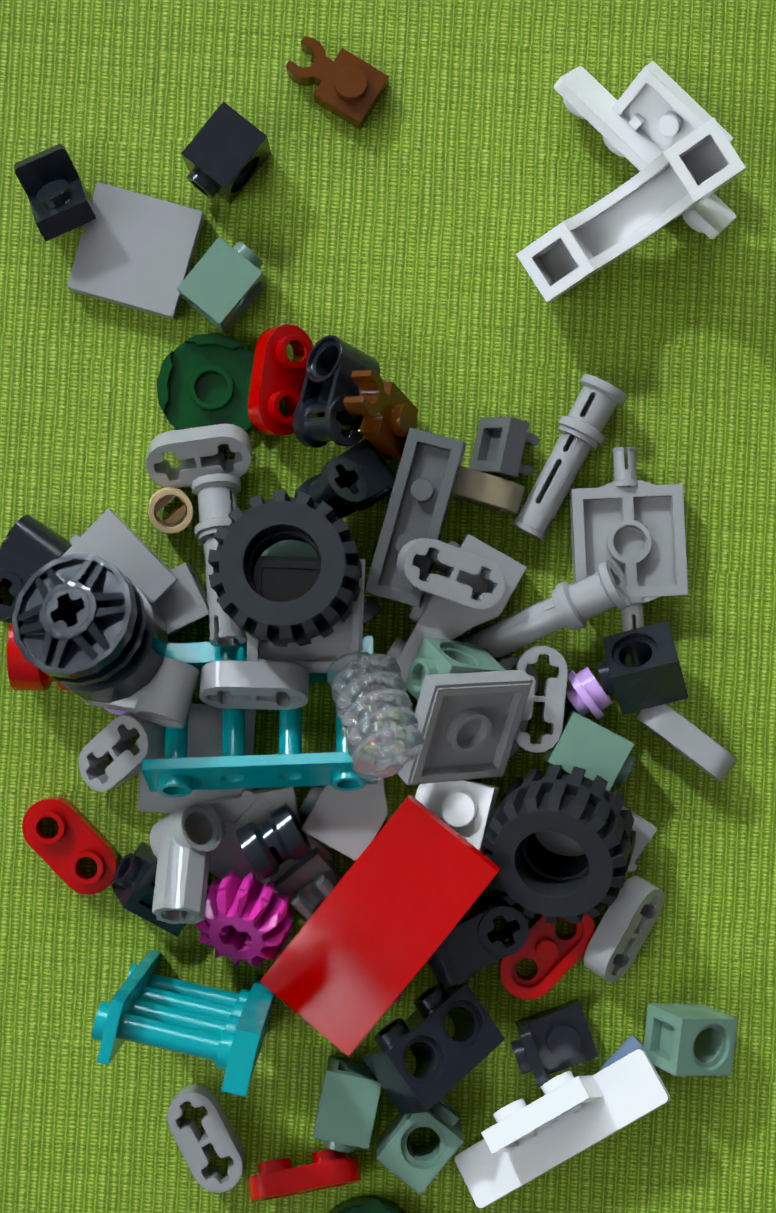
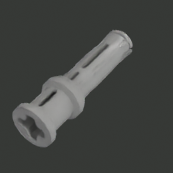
[512,374,627,541]
[191,473,247,647]
[461,560,630,660]

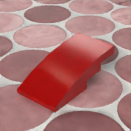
[259,794,501,1057]

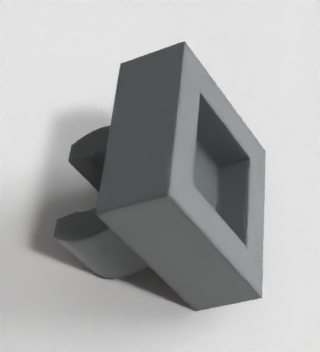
[469,417,540,477]
[274,847,343,923]

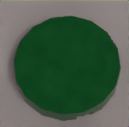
[157,333,255,433]

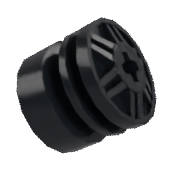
[12,553,168,703]

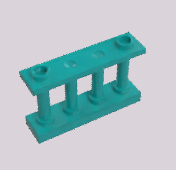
[141,636,378,797]
[92,950,275,1097]

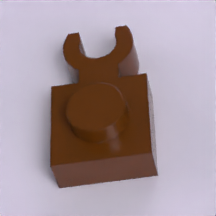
[286,36,389,130]
[343,370,418,459]

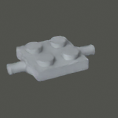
[569,447,688,632]

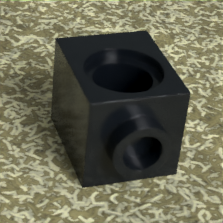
[181,101,271,204]
[597,621,689,714]

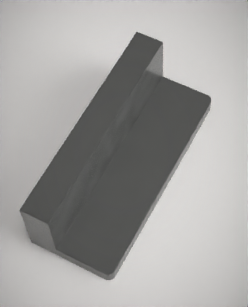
[364,428,466,608]

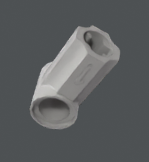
[81,657,200,728]
[150,802,223,924]

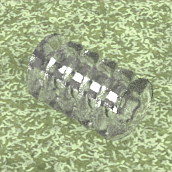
[327,651,425,781]

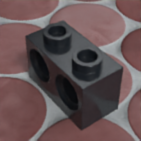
[363,983,505,1115]

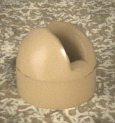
[148,487,193,534]

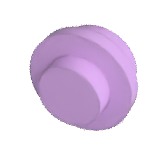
[566,666,613,720]

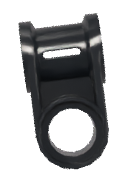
[292,335,380,448]
[294,439,396,519]
[0,515,72,623]
[427,891,529,987]

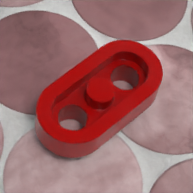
[248,324,313,436]
[22,797,120,895]
[498,913,595,1000]
[248,1149,362,1202]

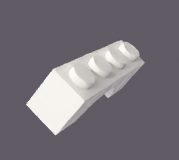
[516,117,747,302]

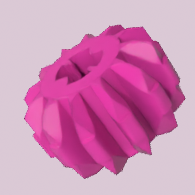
[194,871,294,968]

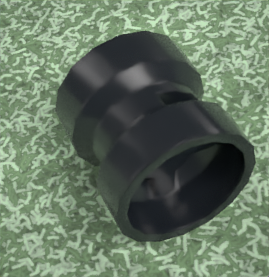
[236,803,313,880]

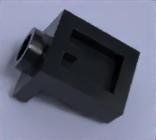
[14,144,96,242]
[112,842,186,937]
[511,999,599,1088]

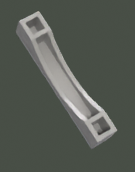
[298,534,527,861]

